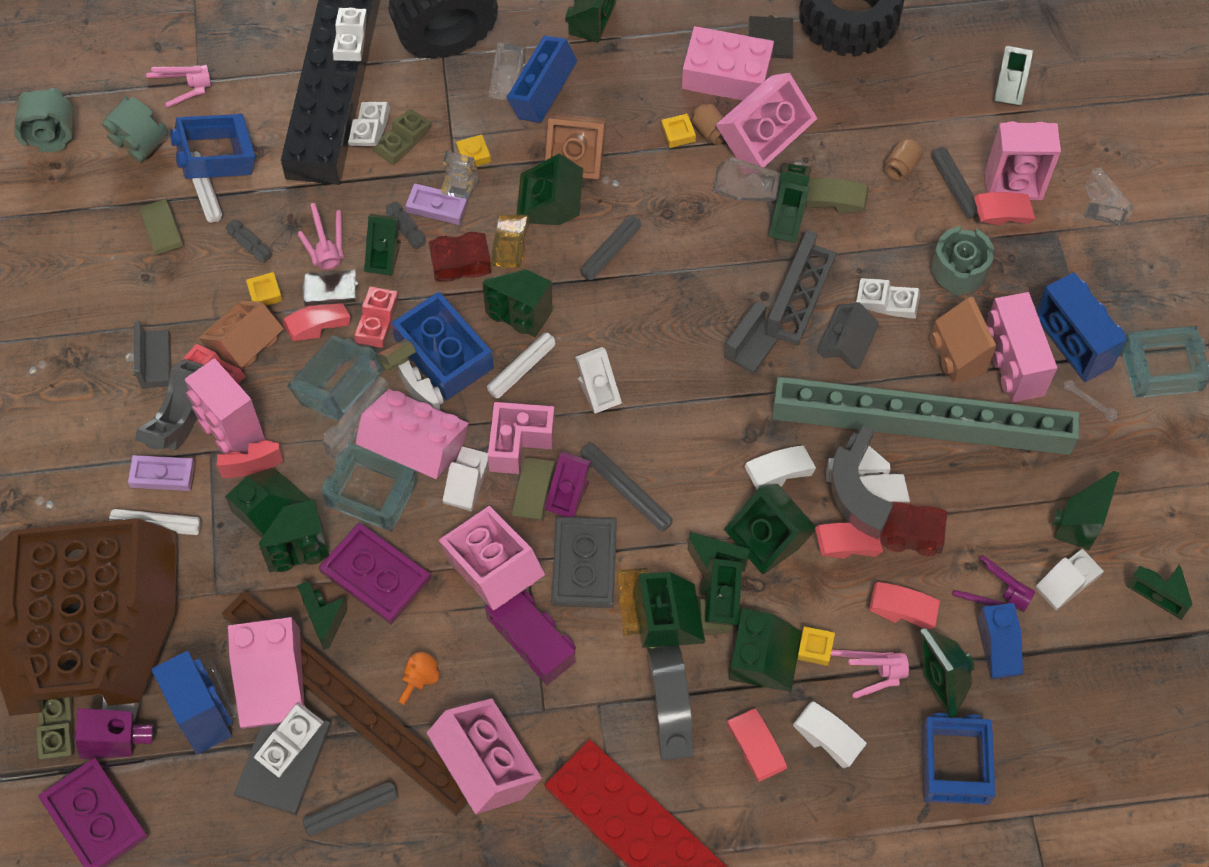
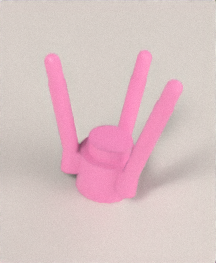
[146,65,211,108]
[298,203,344,270]
[831,649,909,698]

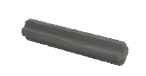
[932,147,978,219]
[580,215,641,281]
[303,782,398,836]

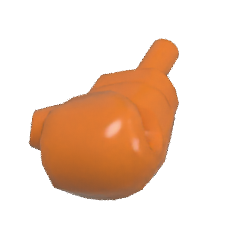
[398,651,440,705]

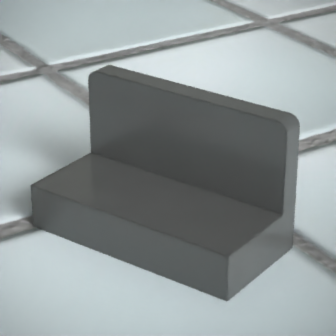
[724,301,784,373]
[817,302,879,369]
[134,321,171,389]

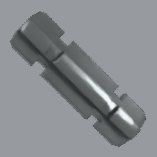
[386,201,426,249]
[226,219,272,263]

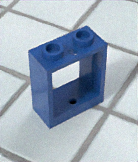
[170,114,255,179]
[922,713,995,805]

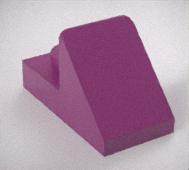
[546,451,591,517]

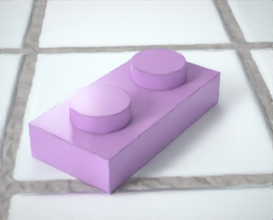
[405,183,468,225]
[128,455,195,491]

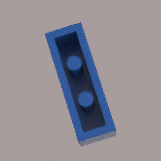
[506,36,577,123]

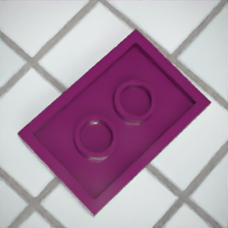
[319,522,431,625]
[38,757,148,867]

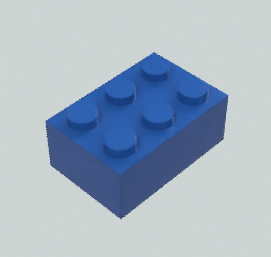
[1036,272,1127,383]
[391,291,494,401]
[151,651,233,755]

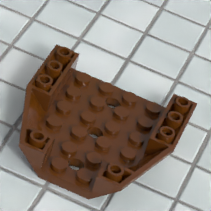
[0,518,177,716]

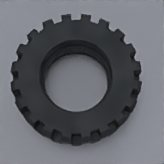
[388,0,498,59]
[799,0,904,56]

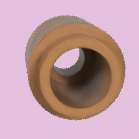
[692,104,725,145]
[884,139,923,181]

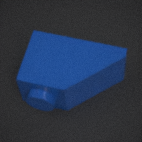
[977,603,1023,679]

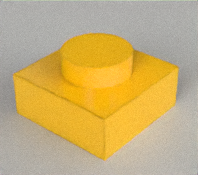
[661,114,696,148]
[456,134,491,170]
[246,272,283,306]
[797,626,835,666]

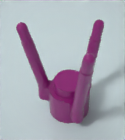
[952,556,1036,612]

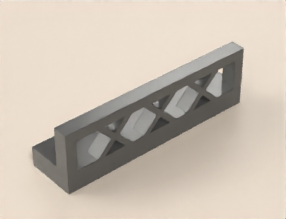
[766,230,837,346]

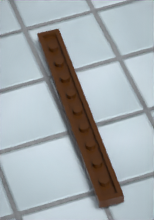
[222,591,468,816]

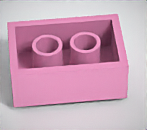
[682,26,774,100]
[716,73,818,170]
[984,121,1061,200]
[986,292,1057,403]
[184,358,265,454]
[355,389,469,479]
[438,506,545,611]
[427,698,542,815]

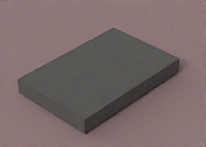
[551,517,617,608]
[234,719,331,816]

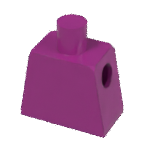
[75,708,153,759]

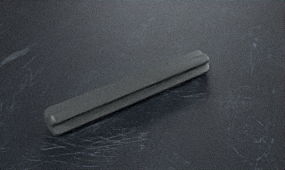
[581,443,673,532]

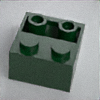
[482,269,553,338]
[259,499,329,572]
[633,572,705,648]

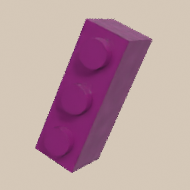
[485,590,576,686]

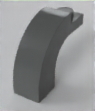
[135,359,204,450]
[831,425,894,540]
[647,645,694,760]

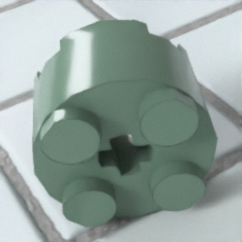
[14,88,74,153]
[101,96,169,163]
[931,226,994,296]

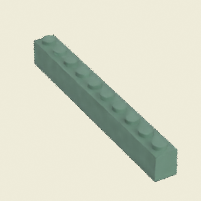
[772,377,1079,455]

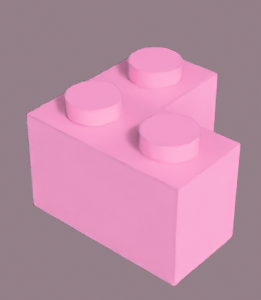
[488,402,555,474]

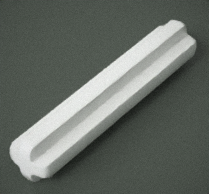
[190,151,222,223]
[487,332,556,399]
[109,509,201,535]

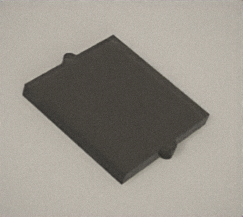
[749,15,793,59]
[302,269,359,306]

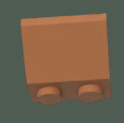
[545,113,607,179]
[930,297,996,384]
[199,300,284,368]

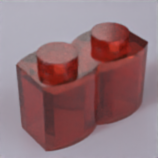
[428,231,491,282]
[880,502,947,556]

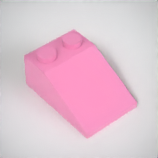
[228,617,304,729]

